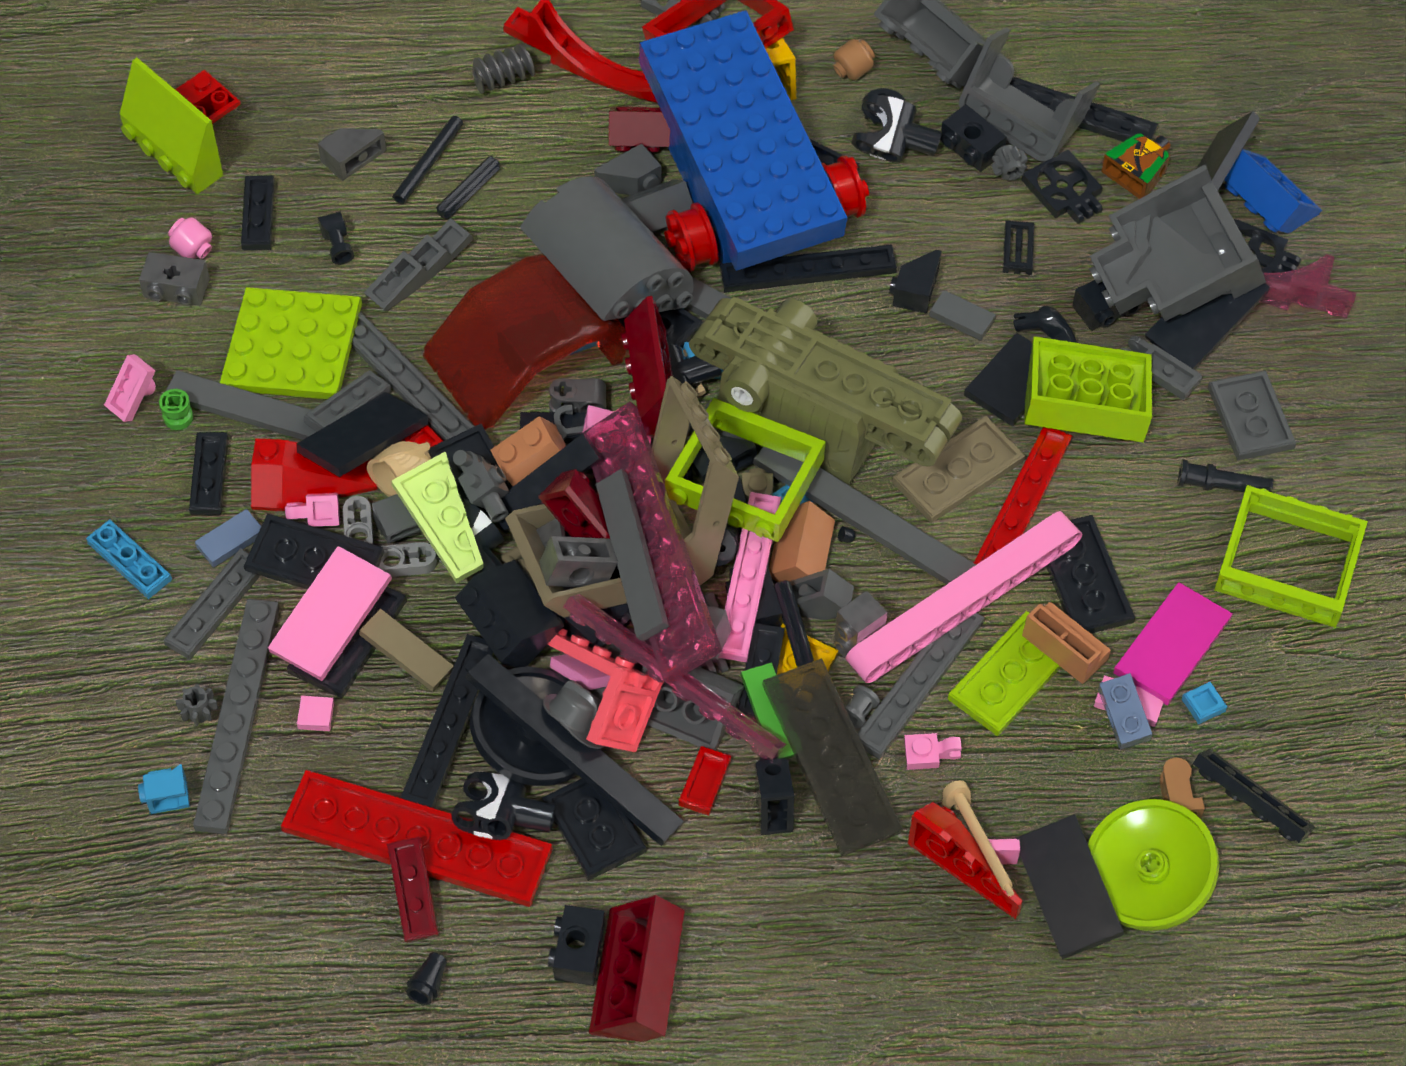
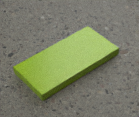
[948,610,1061,736]

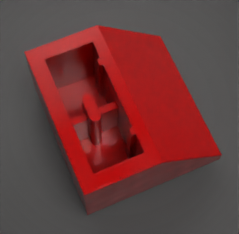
[175,69,241,124]

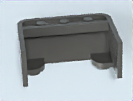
[959,27,1100,162]

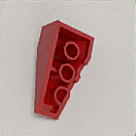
[251,438,378,511]
[908,802,1023,919]

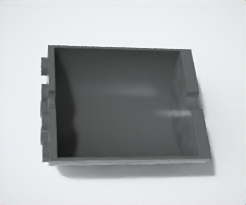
[520,176,694,321]

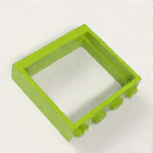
[665,398,826,542]
[1214,485,1368,628]

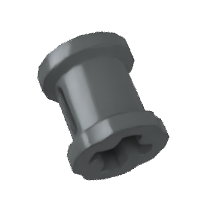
[838,685,880,728]

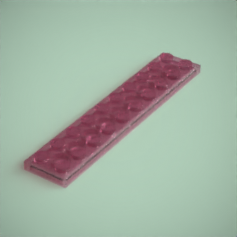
[581,401,722,684]

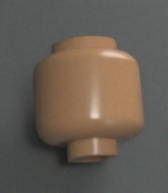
[833,39,875,81]

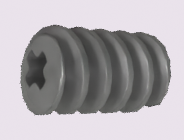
[472,44,535,94]

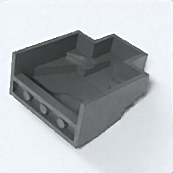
[1089,164,1266,321]

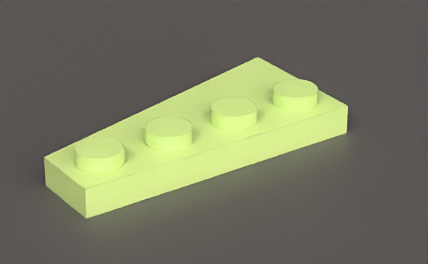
[392,452,483,584]

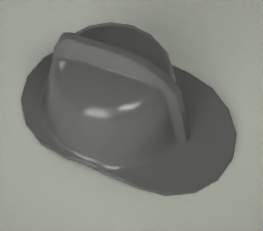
[543,680,605,749]

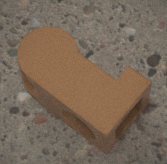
[1160,757,1205,819]

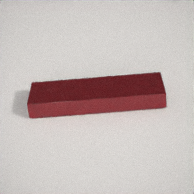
[387,837,439,943]

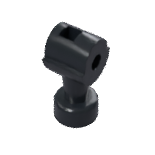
[317,211,354,265]

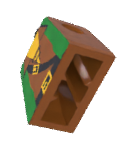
[1101,133,1170,199]

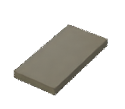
[892,415,1025,523]

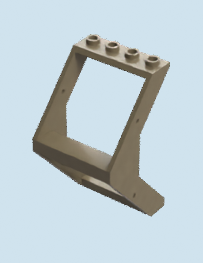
[505,376,739,617]

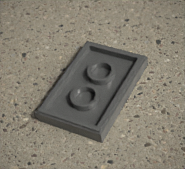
[1208,371,1296,461]

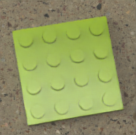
[220,287,362,399]

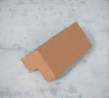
[769,501,835,582]
[1022,602,1111,684]

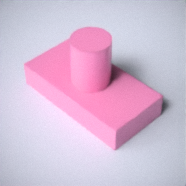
[104,354,155,422]

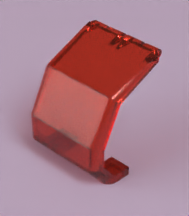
[423,253,627,430]

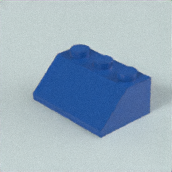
[1224,149,1322,234]

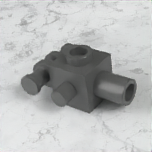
[453,450,510,522]

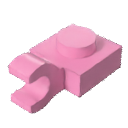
[285,493,340,527]
[904,733,962,770]

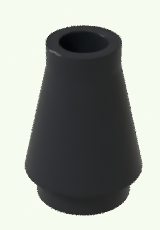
[406,952,447,1005]

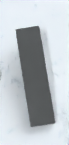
[364,218,473,312]

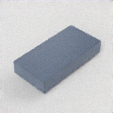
[195,509,261,568]

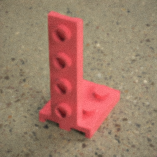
[547,628,664,752]

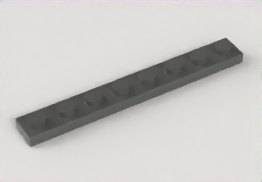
[193,599,280,835]

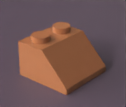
[491,416,566,486]

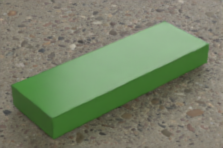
[740,662,804,759]

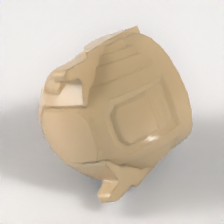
[367,441,431,497]

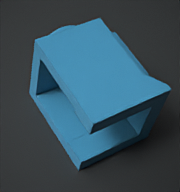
[138,764,190,814]

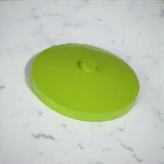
[1088,799,1219,931]

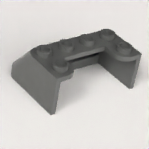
[874,0,1006,89]

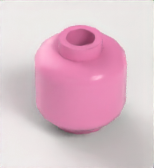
[168,218,212,259]

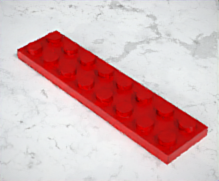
[281,770,553,907]

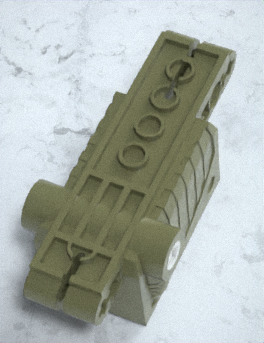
[689,296,962,485]

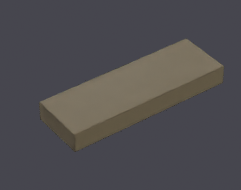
[359,609,454,692]

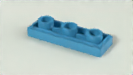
[86,519,172,599]

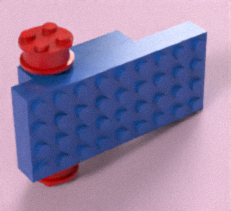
[639,10,869,272]

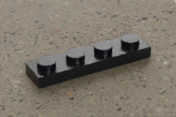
[1192,749,1315,843]

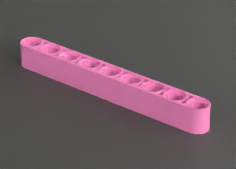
[846,511,1082,683]

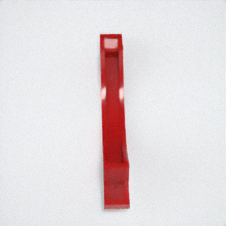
[503,0,657,103]

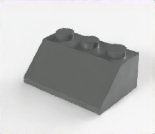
[641,650,744,751]

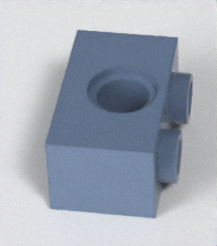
[1098,673,1152,750]

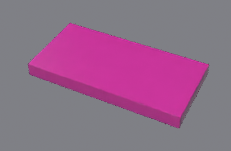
[1113,582,1233,706]

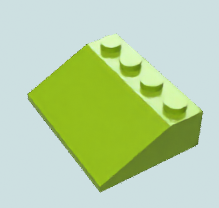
[120,57,224,195]
[1024,336,1152,443]

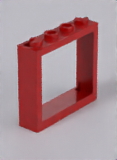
[642,0,794,48]

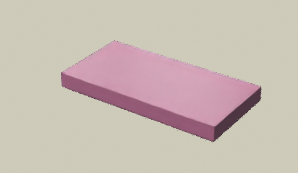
[268,546,392,681]

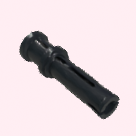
[1177,459,1273,492]

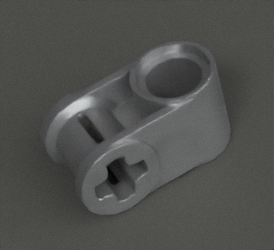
[549,378,606,412]

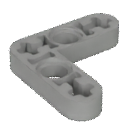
[343,496,437,577]

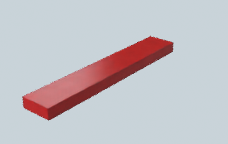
[974,427,1072,565]

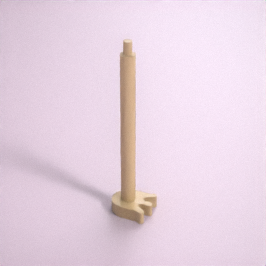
[941,780,1014,896]

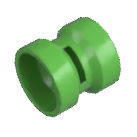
[159,388,194,430]

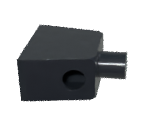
[755,751,794,835]

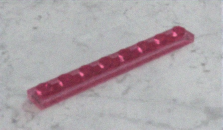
[563,594,786,759]

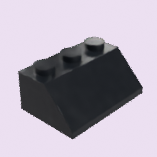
[455,560,565,668]

